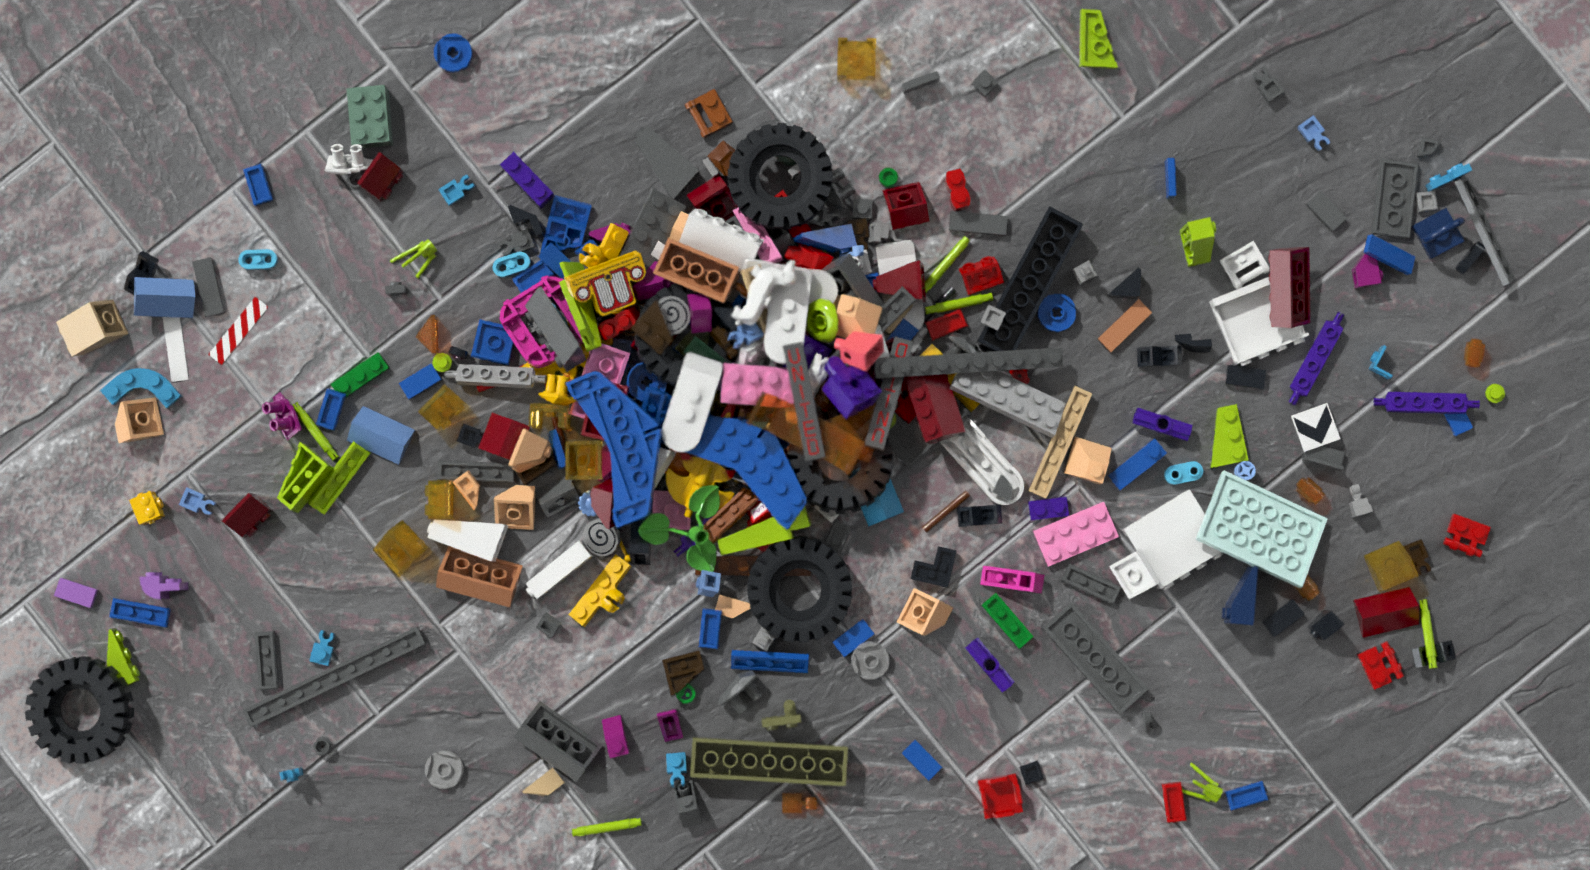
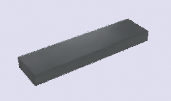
[437,461,515,483]

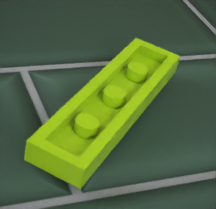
[308,441,370,515]

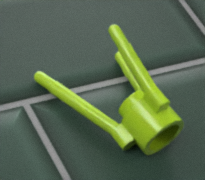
[390,239,438,278]
[1182,763,1223,803]

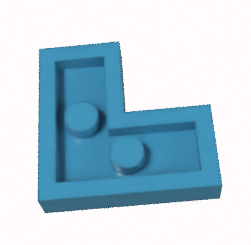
[1425,163,1472,191]

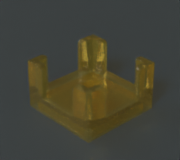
[837,37,876,81]
[529,403,572,431]

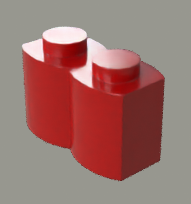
[945,169,970,211]
[598,305,640,340]

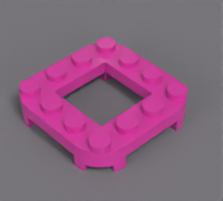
[500,275,584,368]

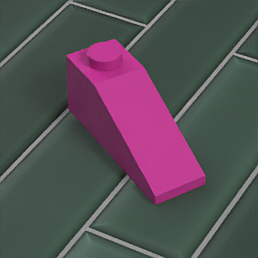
[980,566,1045,594]

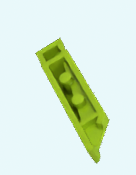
[559,262,602,352]
[718,507,811,555]

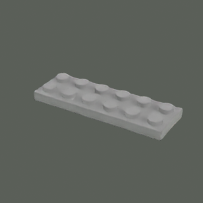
[950,371,1066,438]

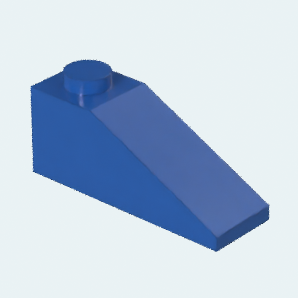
[793,224,857,255]
[1108,438,1167,490]

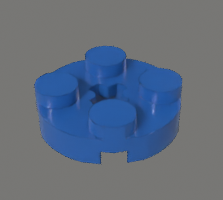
[434,33,473,73]
[1037,294,1076,332]

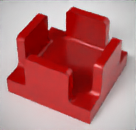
[977,773,1023,819]

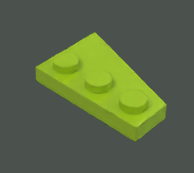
[1079,9,1118,69]
[1210,404,1249,468]

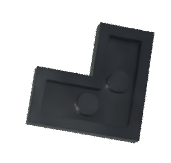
[910,546,957,588]

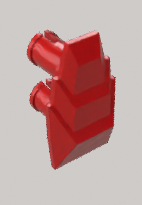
[784,245,833,270]

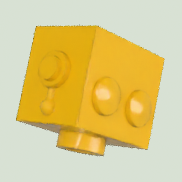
[129,491,165,525]

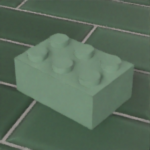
[346,85,393,148]

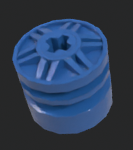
[626,362,667,401]

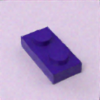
[1028,497,1069,521]

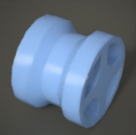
[1234,461,1256,480]

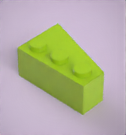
[1179,217,1216,267]
[277,442,334,513]

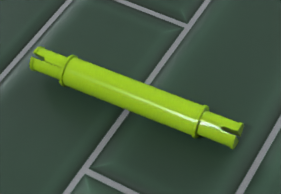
[925,236,970,293]
[925,293,993,315]
[293,402,339,461]
[1419,599,1438,669]
[572,818,642,837]

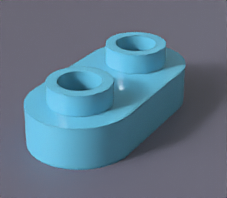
[238,249,278,270]
[492,252,531,278]
[1164,461,1203,485]

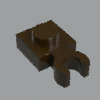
[847,218,869,251]
[710,326,738,359]
[1402,539,1431,575]

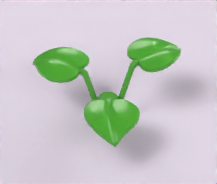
[639,485,720,572]

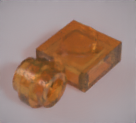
[782,793,819,813]

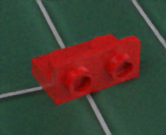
[958,256,1004,295]

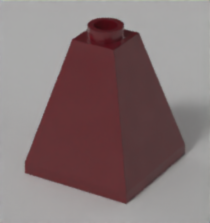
[873,260,926,303]

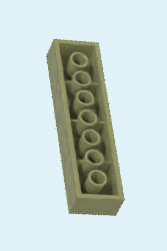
[690,737,848,786]

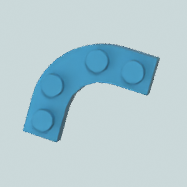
[100,368,182,409]

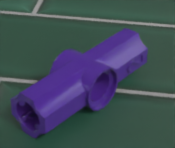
[1132,407,1193,441]
[965,637,1015,693]

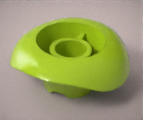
[805,299,838,343]

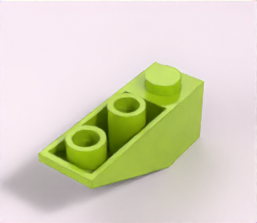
[107,628,140,687]

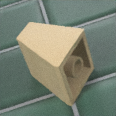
[56,300,128,357]

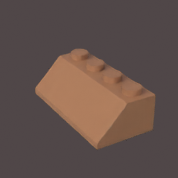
[653,238,741,303]
[436,546,523,607]

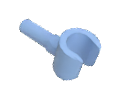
[839,245,864,258]

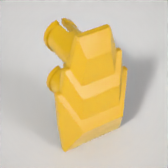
[538,374,577,406]

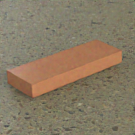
[1097,299,1152,353]

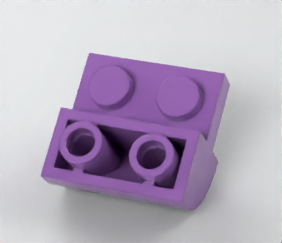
[140,572,188,599]

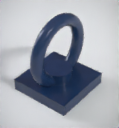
[1412,208,1465,259]

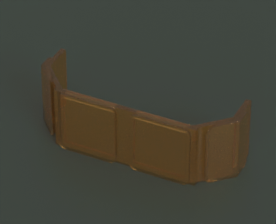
[747,391,865,475]

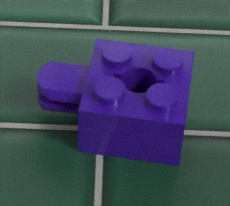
[822,356,882,419]

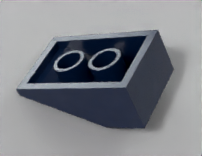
[1221,567,1258,625]

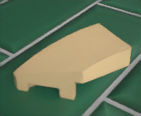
[522,768,564,797]

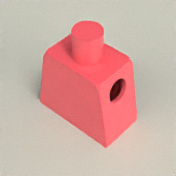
[834,331,884,371]

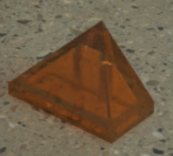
[415,315,439,355]

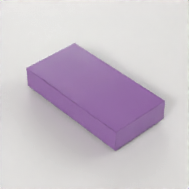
[54,578,98,608]

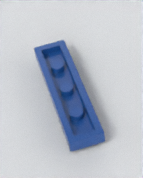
[731,650,809,673]

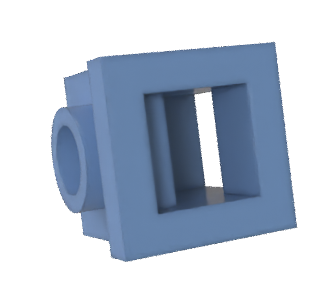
[696,570,721,597]

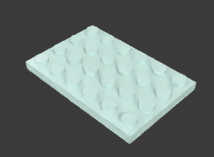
[1196,470,1327,588]

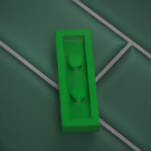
[331,352,389,398]
[981,593,1034,649]

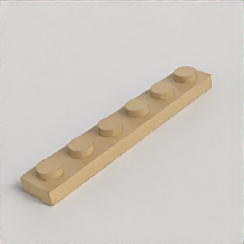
[1028,386,1092,499]

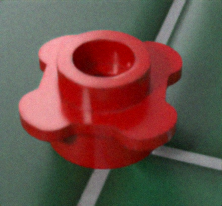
[1009,369,1030,384]

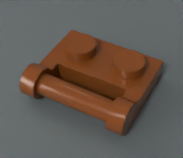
[684,89,733,138]

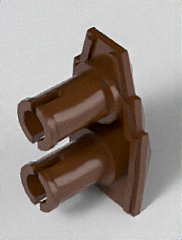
[707,140,735,176]

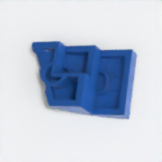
[540,195,592,253]

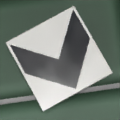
[1291,403,1340,452]

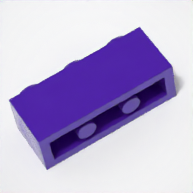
[500,151,555,209]

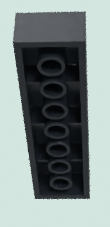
[976,206,1083,352]

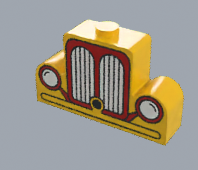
[564,250,646,316]

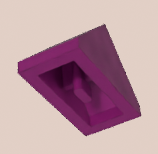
[687,293,712,334]
[657,708,683,742]

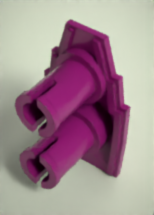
[262,392,302,441]

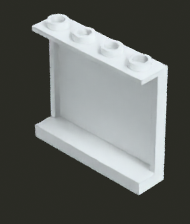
[679,209,764,303]
[1209,277,1309,366]
[1122,489,1223,590]

